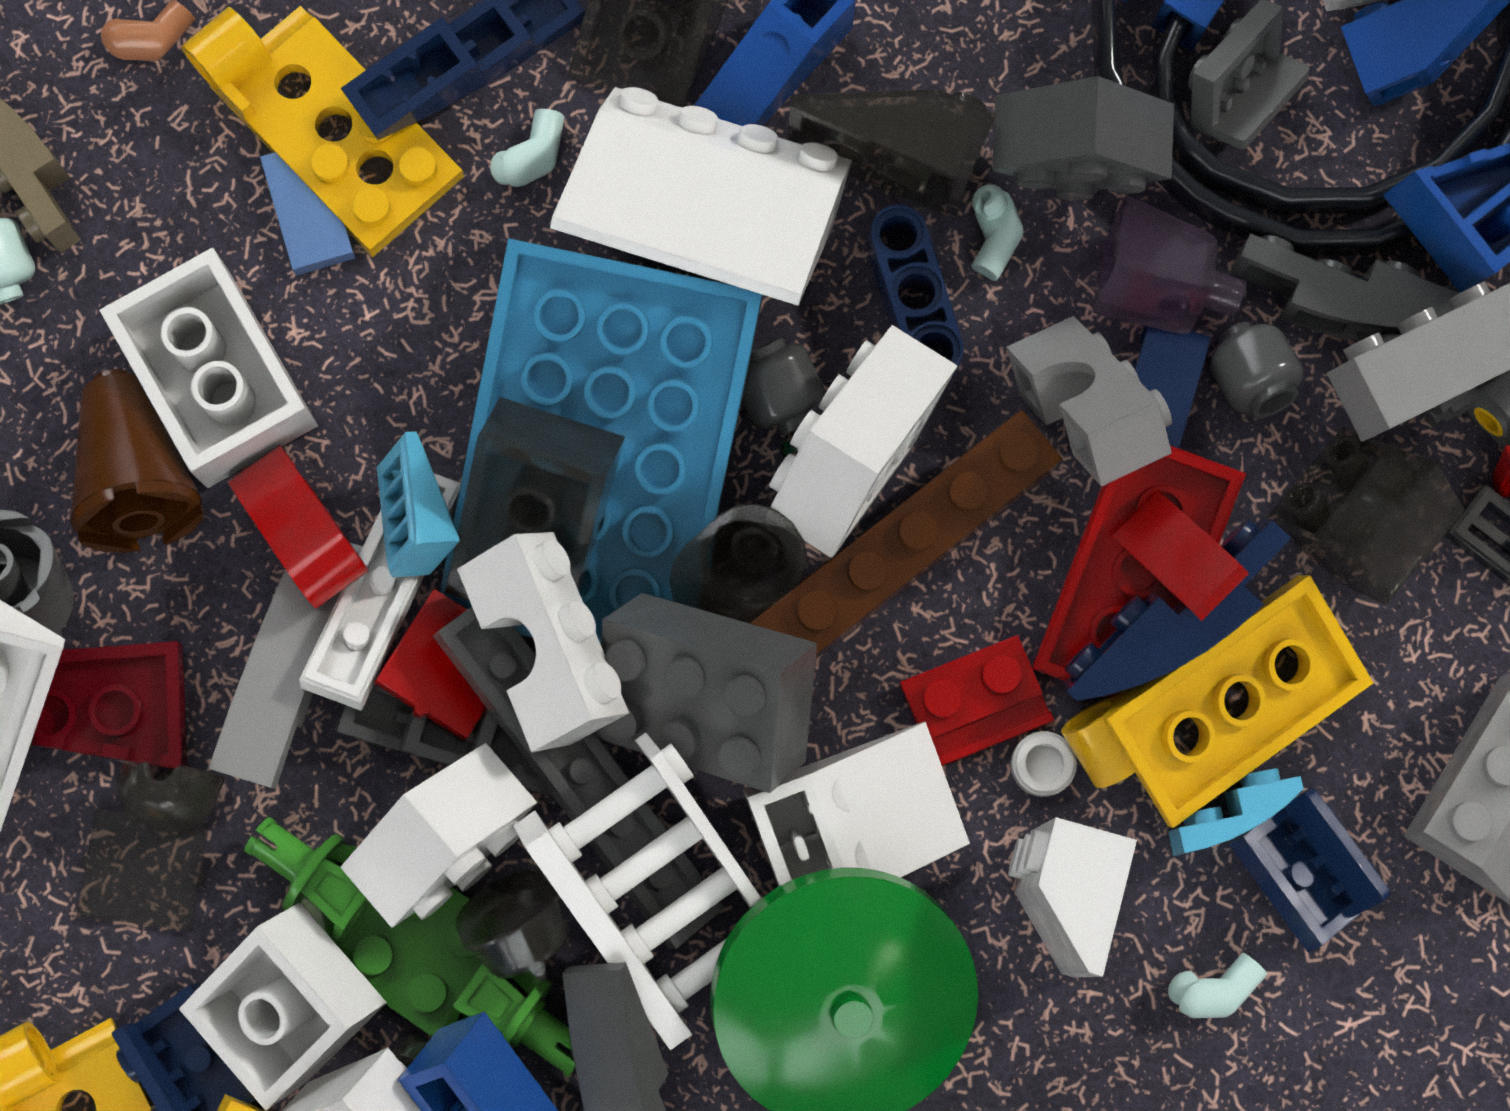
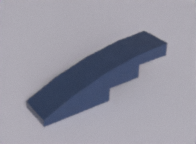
[341,0,587,140]

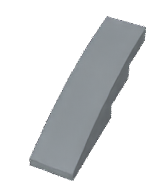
[208,543,363,789]

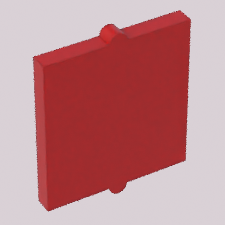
[373,588,486,741]

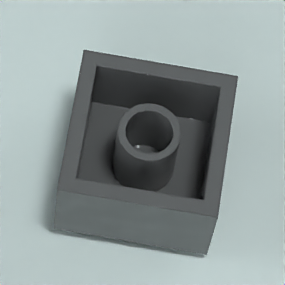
[992,76,1174,201]

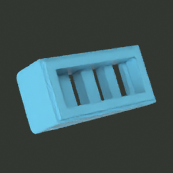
[377,431,460,577]

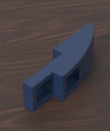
[1063,517,1291,701]

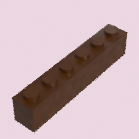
[750,409,1063,659]

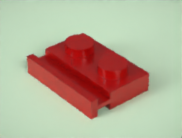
[899,635,1054,767]

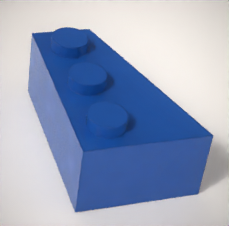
[1383,143,1510,293]

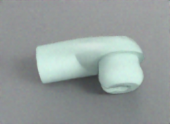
[490,109,565,187]
[971,184,1024,281]
[1168,953,1268,1018]

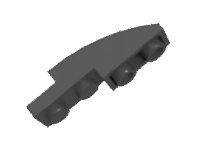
[1230,233,1460,341]

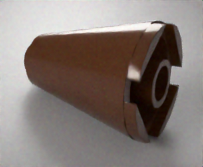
[70,369,203,553]

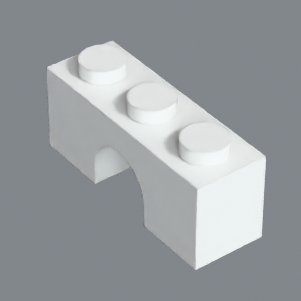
[457,532,629,752]

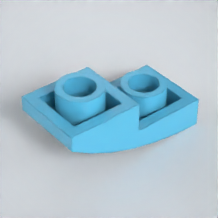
[1168,768,1304,856]

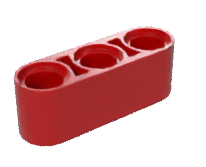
[227,445,369,609]

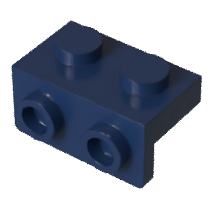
[1229,788,1391,952]
[112,984,258,1111]

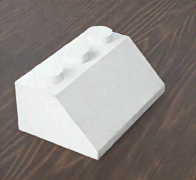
[1008,817,1137,978]

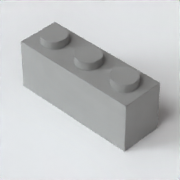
[1327,281,1510,442]

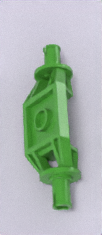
[244,817,576,1078]

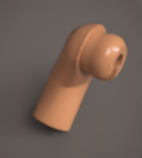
[101,0,196,61]

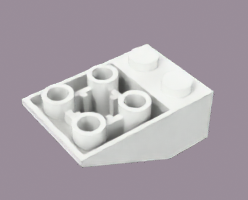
[742,721,970,887]

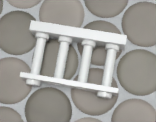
[513,733,761,1050]

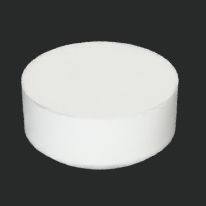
[1010,731,1077,797]

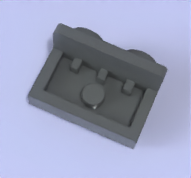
[1188,0,1310,149]

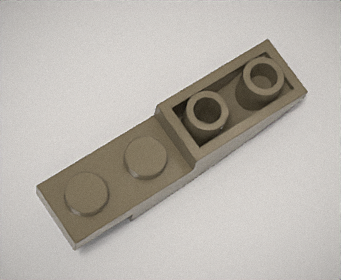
[0,98,81,253]

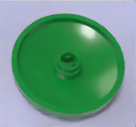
[710,867,978,1111]

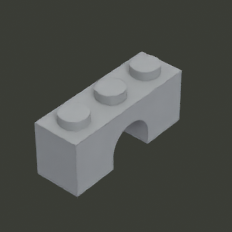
[1006,316,1172,486]

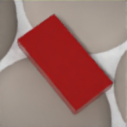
[1112,490,1249,621]

